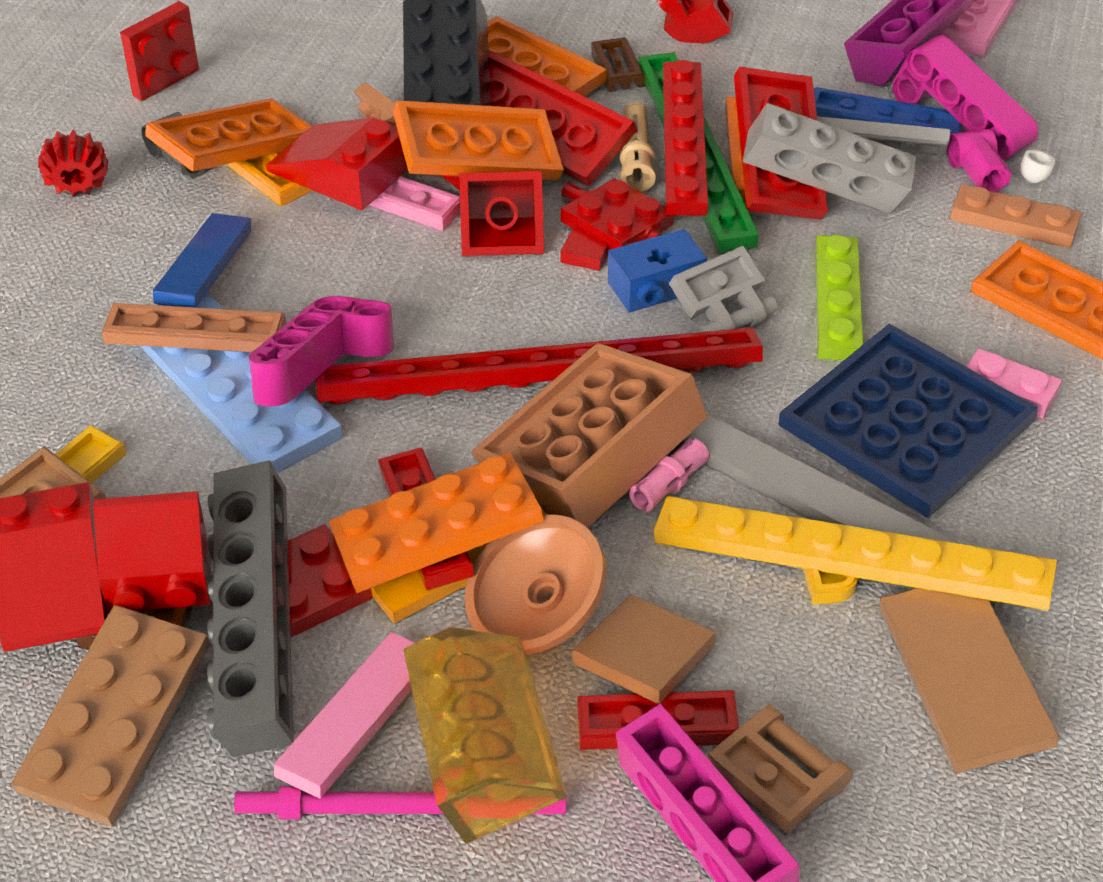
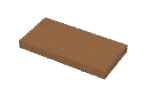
[879,588,1059,773]

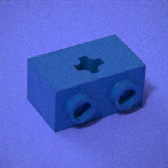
[608,229,707,313]

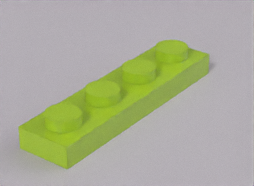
[815,235,863,360]

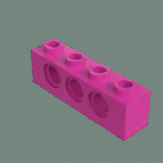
[616,704,799,882]

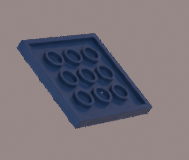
[778,323,1038,518]

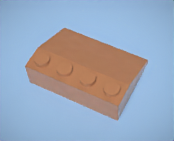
[471,343,708,528]

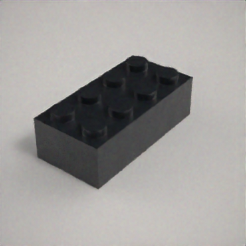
[403,0,491,106]

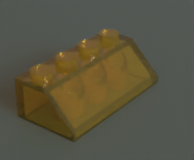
[403,627,567,844]

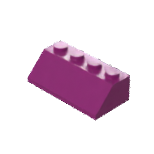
[844,0,975,86]

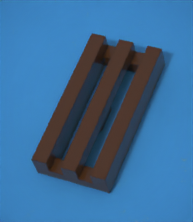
[591,37,645,91]

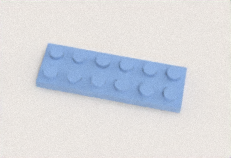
[140,293,343,473]

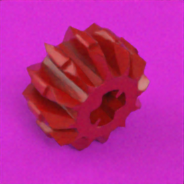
[38,129,108,197]

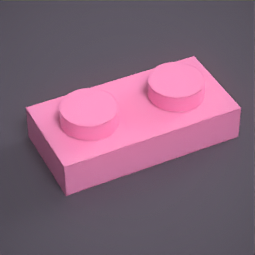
[966,348,1062,419]

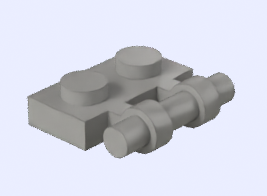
[669,246,777,332]

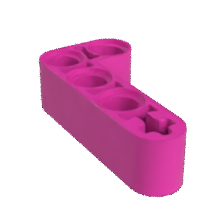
[892,35,1038,160]
[249,296,394,407]

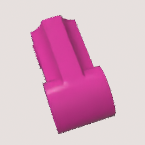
[947,129,1011,193]

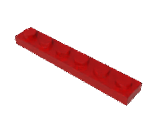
[663,60,708,216]

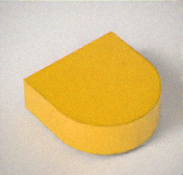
[803,567,858,605]

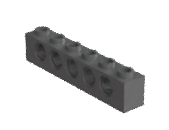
[207,460,294,757]

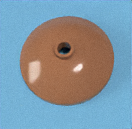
[465,515,607,655]

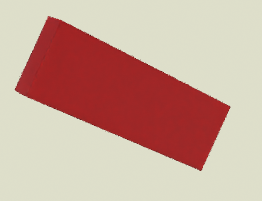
[577,690,739,750]

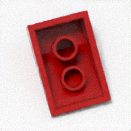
[266,117,408,211]
[0,482,107,652]

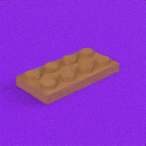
[11,605,210,827]

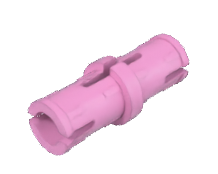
[629,438,709,512]

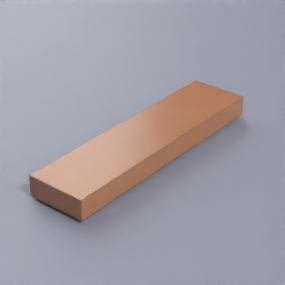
[102,303,286,352]

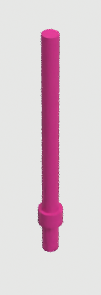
[234,786,566,819]

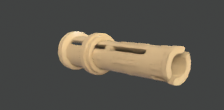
[620,102,656,192]

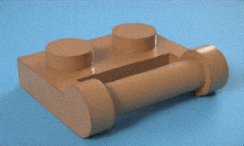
[708,705,853,834]

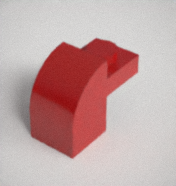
[657,0,734,44]

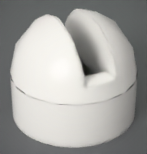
[1020,150,1056,183]

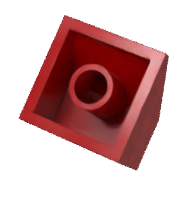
[459,171,544,257]
[93,491,212,613]

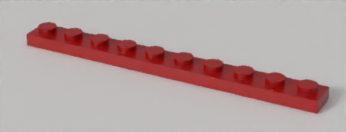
[316,327,763,404]

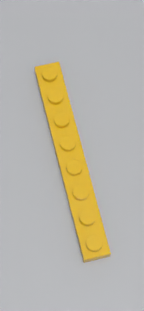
[654,496,1057,610]

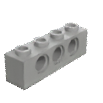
[743,103,916,214]

